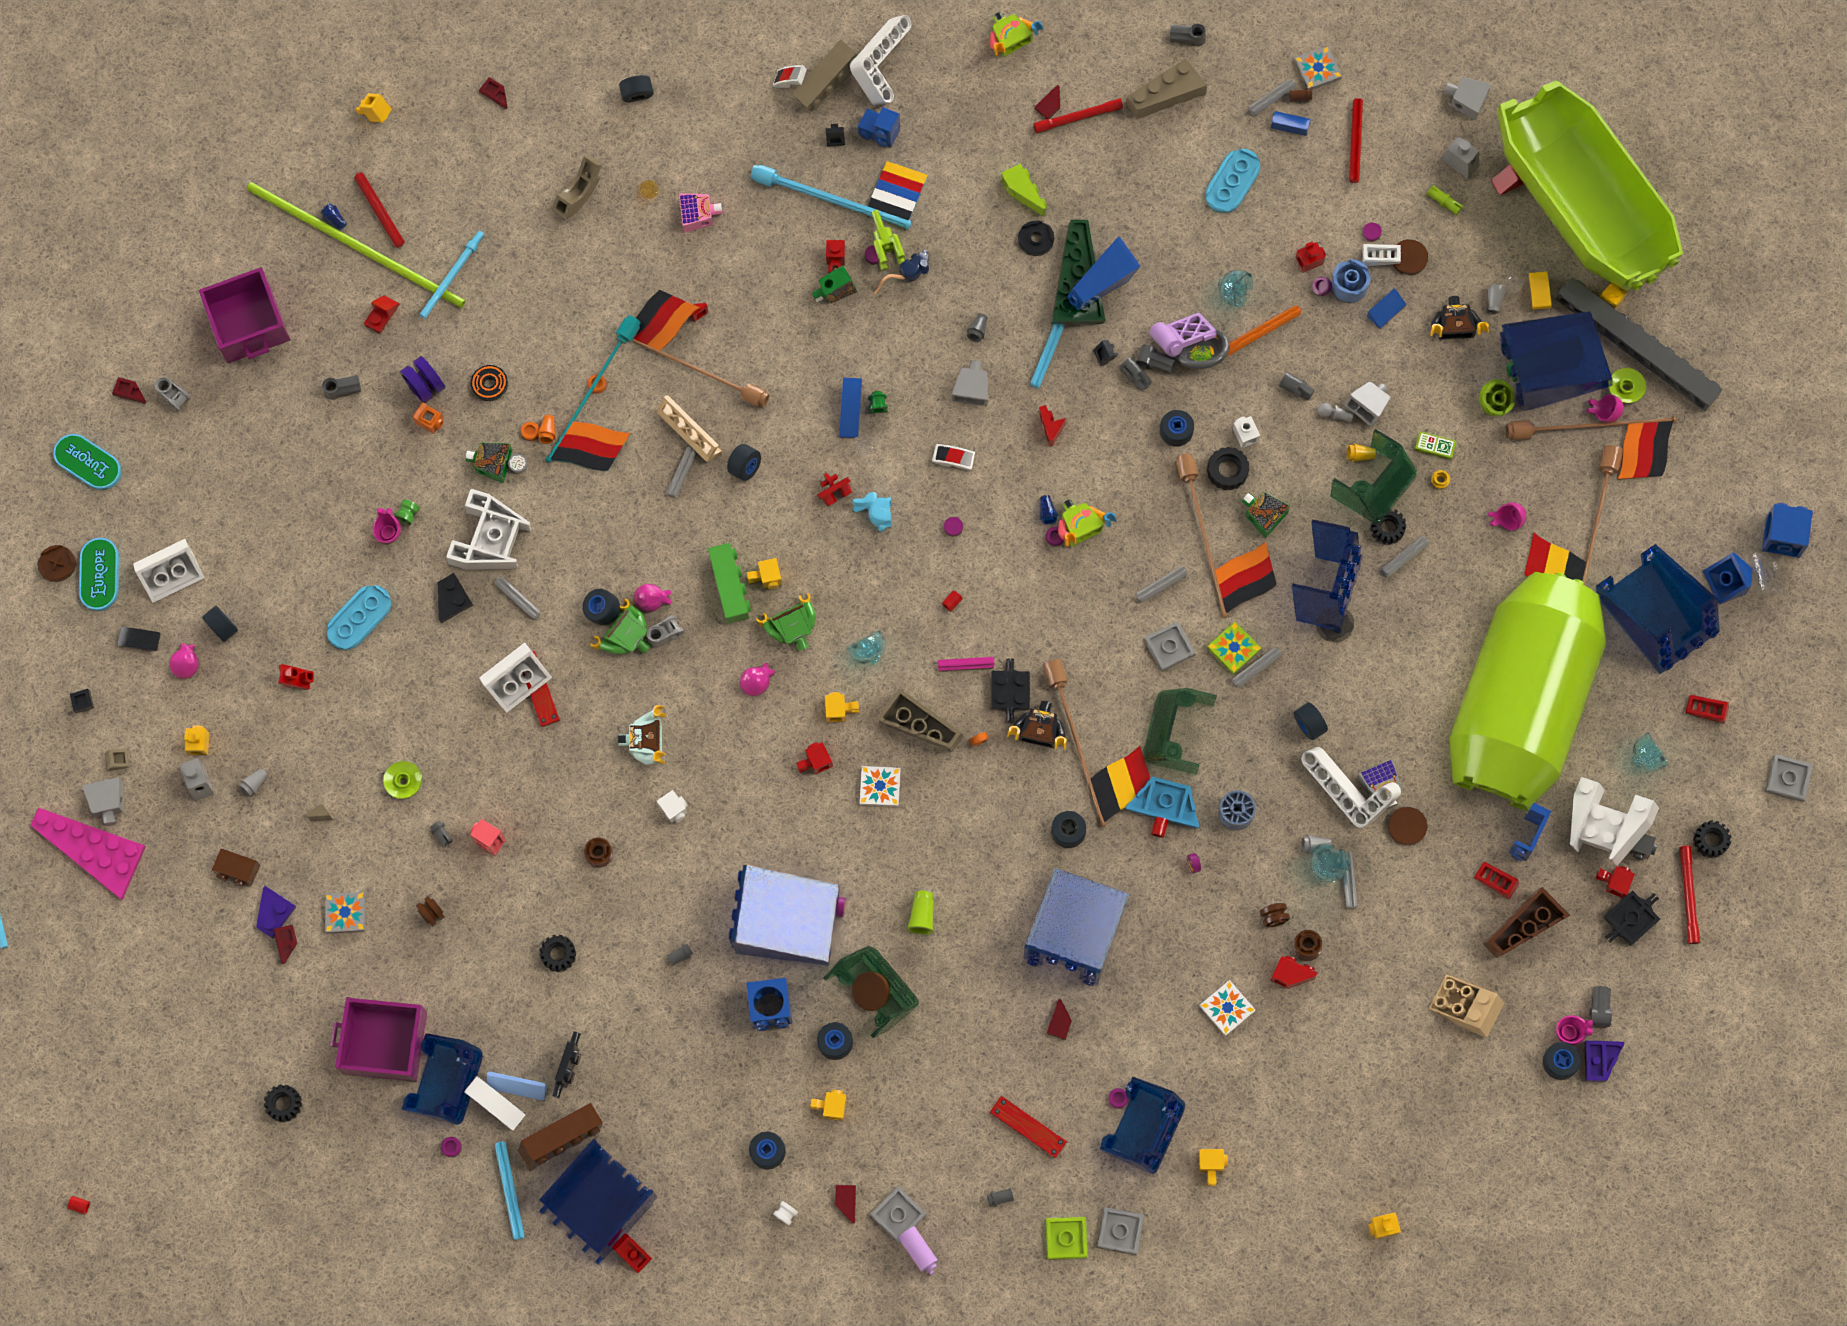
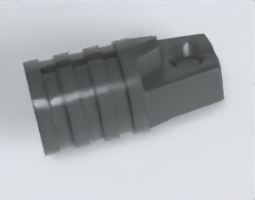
[1119,357,1152,390]
[1279,372,1314,401]

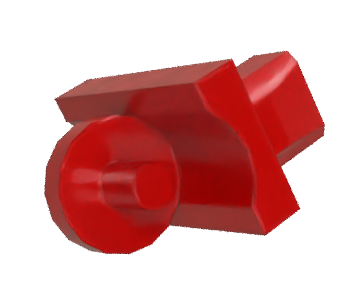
[816,473,852,506]
[278,664,314,690]

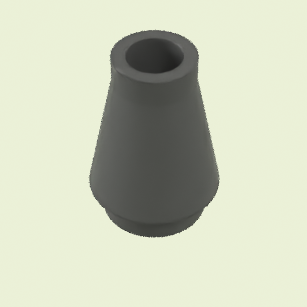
[967,313,988,342]

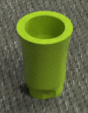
[907,890,934,935]

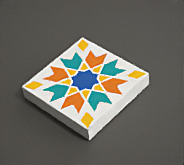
[860,766,901,807]
[1199,980,1256,1036]

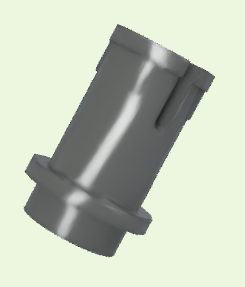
[430,821,453,847]
[667,944,693,966]
[987,1188,1014,1207]

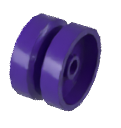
[400,356,446,403]

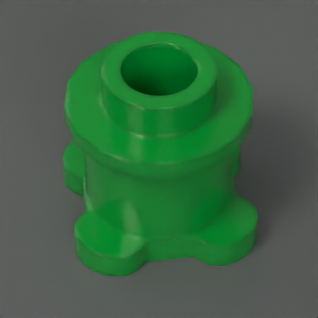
[868,391,888,414]

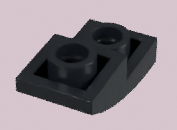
[118,627,161,651]

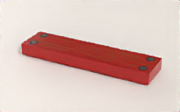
[522,651,560,727]
[990,1096,1067,1159]

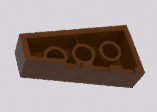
[1483,887,1570,958]
[518,1103,603,1171]

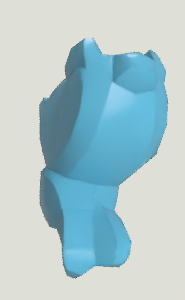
[852,492,891,532]

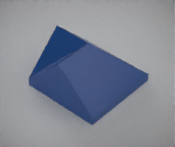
[1703,552,1753,604]

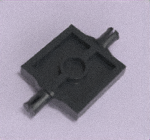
[991,658,1030,723]
[1603,890,1660,946]
[551,1031,581,1098]

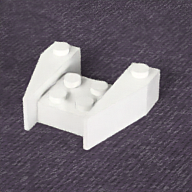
[446,489,531,570]
[1570,777,1659,866]

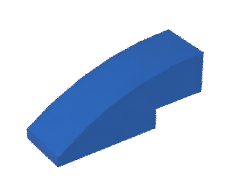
[839,377,862,439]

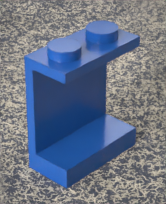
[1508,803,1551,861]

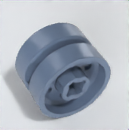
[1218,790,1256,830]

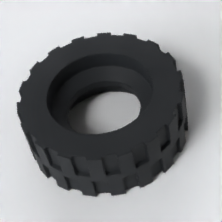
[1207,447,1249,490]

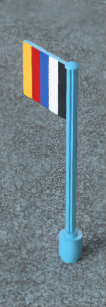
[750,161,928,230]

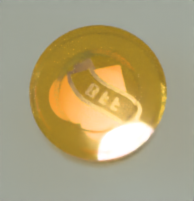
[640,180,659,199]

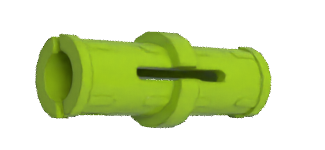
[1427,185,1463,216]

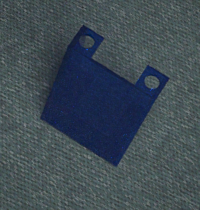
[1499,311,1613,411]
[1596,544,1720,674]
[729,865,840,966]
[1024,868,1129,986]

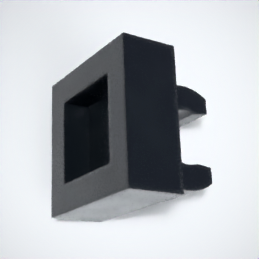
[825,123,845,147]
[1093,340,1118,366]
[70,689,94,713]

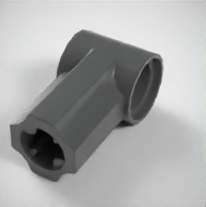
[1170,23,1206,46]
[1136,344,1176,374]
[322,375,361,400]
[1589,986,1612,1027]

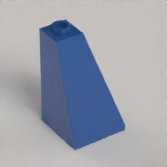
[1068,236,1141,310]

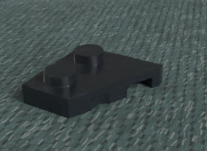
[437,573,473,623]

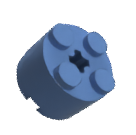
[1331,259,1371,303]

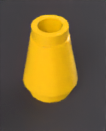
[1347,443,1376,462]

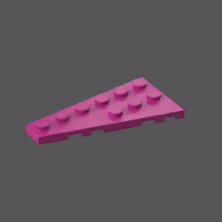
[31,808,146,900]

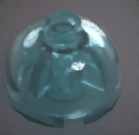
[1218,269,1253,308]
[847,630,886,665]
[1632,732,1669,772]
[1310,843,1351,882]

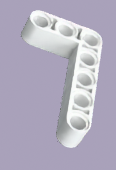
[850,15,911,106]
[1301,747,1401,828]

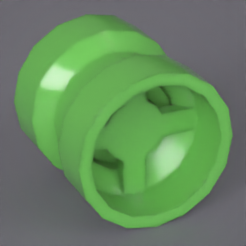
[395,499,420,525]

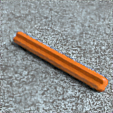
[1227,305,1301,356]

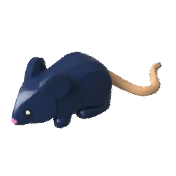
[873,250,929,294]

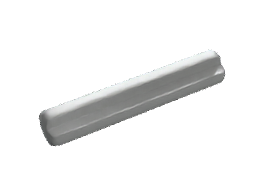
[1249,79,1295,115]
[667,446,697,498]
[1382,536,1429,577]
[1136,566,1187,603]
[495,577,540,619]
[1232,647,1281,688]
[1341,851,1358,909]

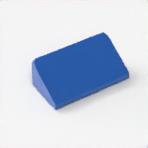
[1271,111,1310,136]
[1367,288,1407,329]

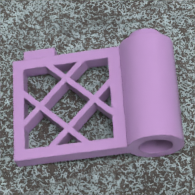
[1150,313,1217,357]
[898,1226,938,1276]

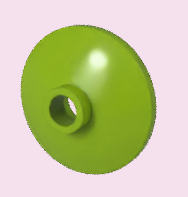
[1608,368,1646,404]
[383,761,422,799]

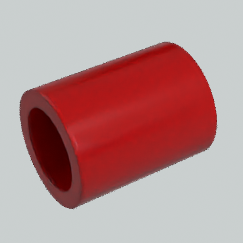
[942,590,963,612]
[1151,817,1168,838]
[67,1196,90,1215]

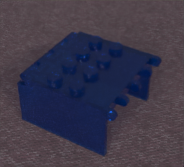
[1292,519,1362,633]
[539,1139,657,1265]

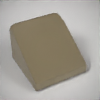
[105,749,130,771]
[306,804,333,821]

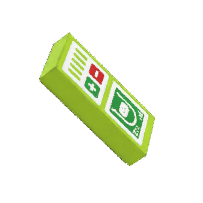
[1415,431,1456,460]

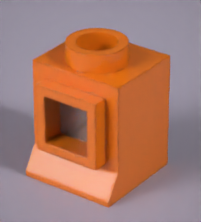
[412,402,444,434]

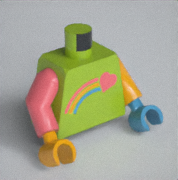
[990,12,1044,58]
[1058,499,1117,547]

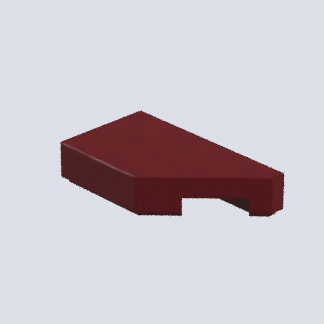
[479,77,508,109]
[1035,85,1060,119]
[112,377,146,404]
[273,924,297,964]
[1047,999,1072,1041]
[835,1185,856,1223]

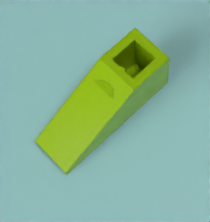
[1001,163,1047,216]

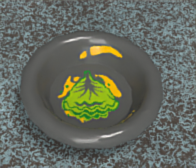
[1175,329,1230,369]

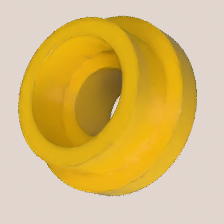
[1431,470,1450,489]

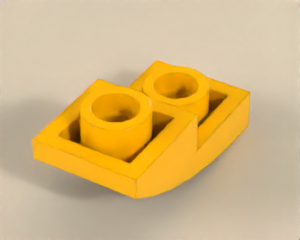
[1529,271,1552,310]

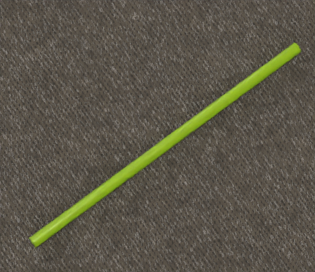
[247,182,466,308]

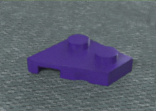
[256,886,296,939]
[1584,1040,1624,1082]

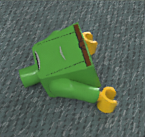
[756,593,816,651]
[590,599,651,655]

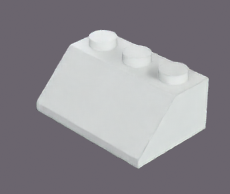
[133,539,205,603]
[479,643,552,713]

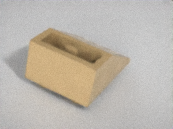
[1429,974,1504,1038]

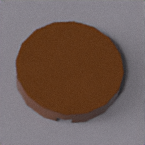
[1391,239,1428,275]
[37,545,76,582]
[1388,807,1428,846]
[852,971,890,1011]

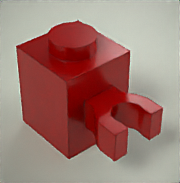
[826,240,846,274]
[1295,241,1326,273]
[796,742,833,775]
[1595,866,1635,899]

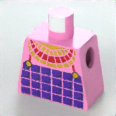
[679,193,723,233]

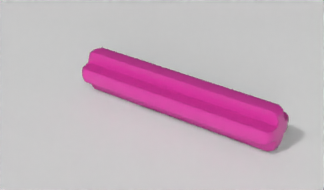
[938,657,995,671]

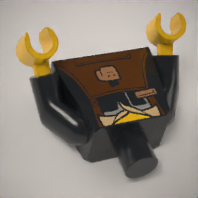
[1430,296,1489,340]
[1007,701,1067,750]

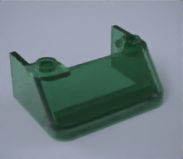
[1330,429,1417,522]
[1143,688,1217,775]
[823,946,919,1038]

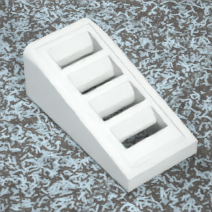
[1362,244,1401,266]

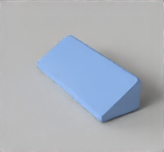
[487,1072,548,1101]

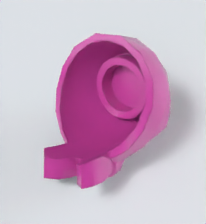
[1586,394,1624,423]
[1487,502,1526,531]
[372,508,401,544]
[634,584,672,612]
[169,643,199,679]
[740,662,775,696]
[1556,1015,1593,1045]

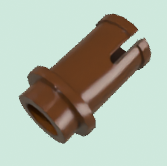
[1290,88,1312,102]

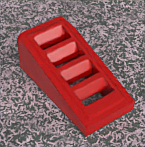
[1685,695,1729,724]
[1474,861,1519,900]

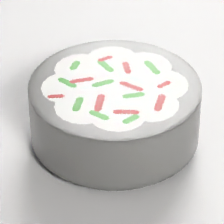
[508,454,528,474]

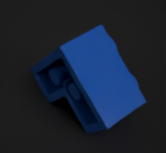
[858,107,900,147]

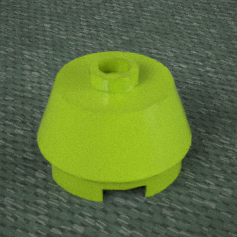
[1478,379,1515,417]

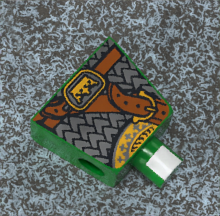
[812,265,858,304]
[466,443,513,483]
[1242,492,1290,538]

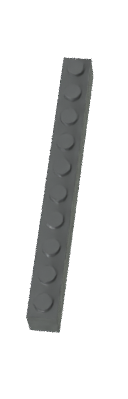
[1556,277,1723,412]

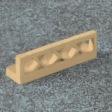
[657,395,722,462]

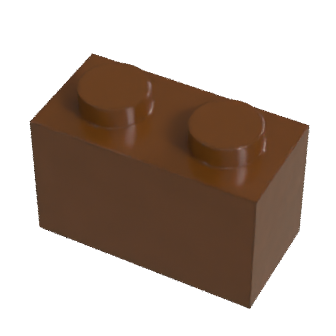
[212,848,260,887]

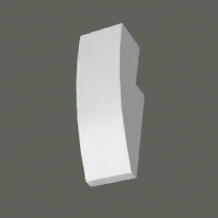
[464,1076,525,1130]

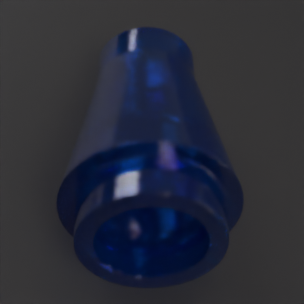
[320,203,347,231]
[1039,495,1058,524]

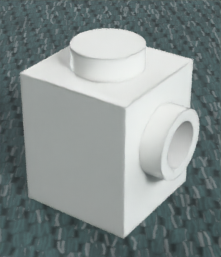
[1233,416,1260,448]
[657,790,688,824]

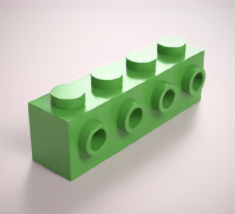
[708,543,751,624]

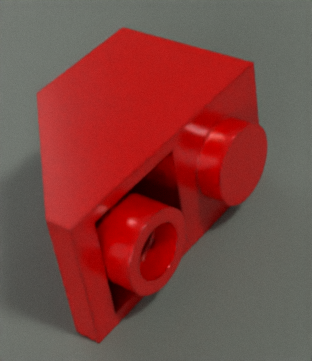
[1270,956,1318,989]

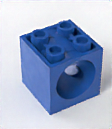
[1762,503,1813,558]
[746,978,793,1031]

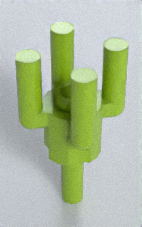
[871,210,905,271]

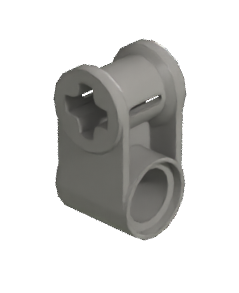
[155,377,191,411]
[647,615,685,648]

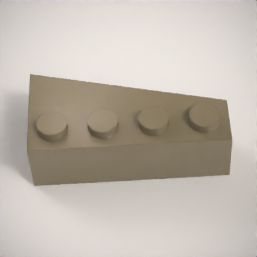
[792,39,857,112]
[1126,58,1207,119]
[877,688,964,752]

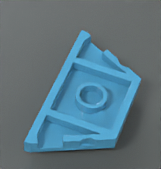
[1125,777,1199,829]

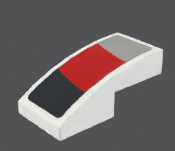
[773,65,807,88]
[932,444,975,471]

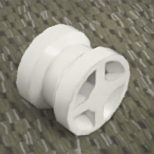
[773,1201,798,1226]

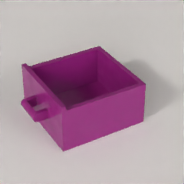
[198,267,291,363]
[330,997,427,1082]

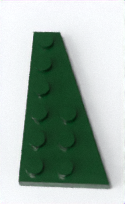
[1051,220,1105,324]

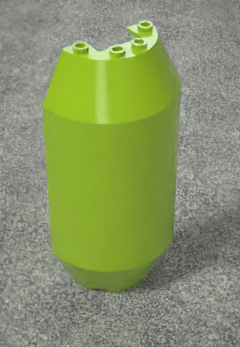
[1497,80,1683,291]
[1449,572,1606,811]

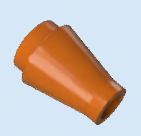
[537,415,556,444]

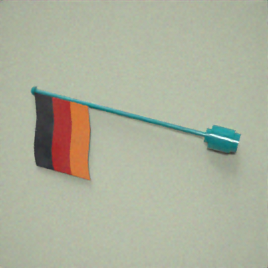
[545,315,641,471]

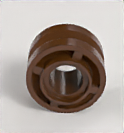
[584,837,613,868]
[416,896,445,927]
[1259,903,1290,927]
[1294,930,1322,961]

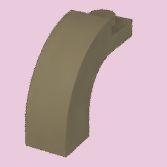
[551,154,602,219]

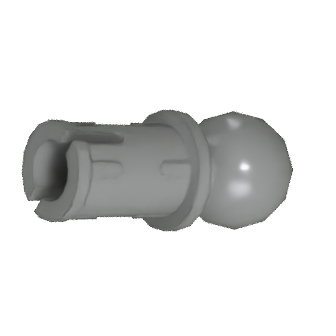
[1318,403,1353,423]

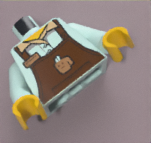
[618,705,667,765]

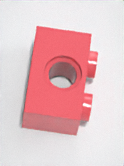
[470,819,506,856]

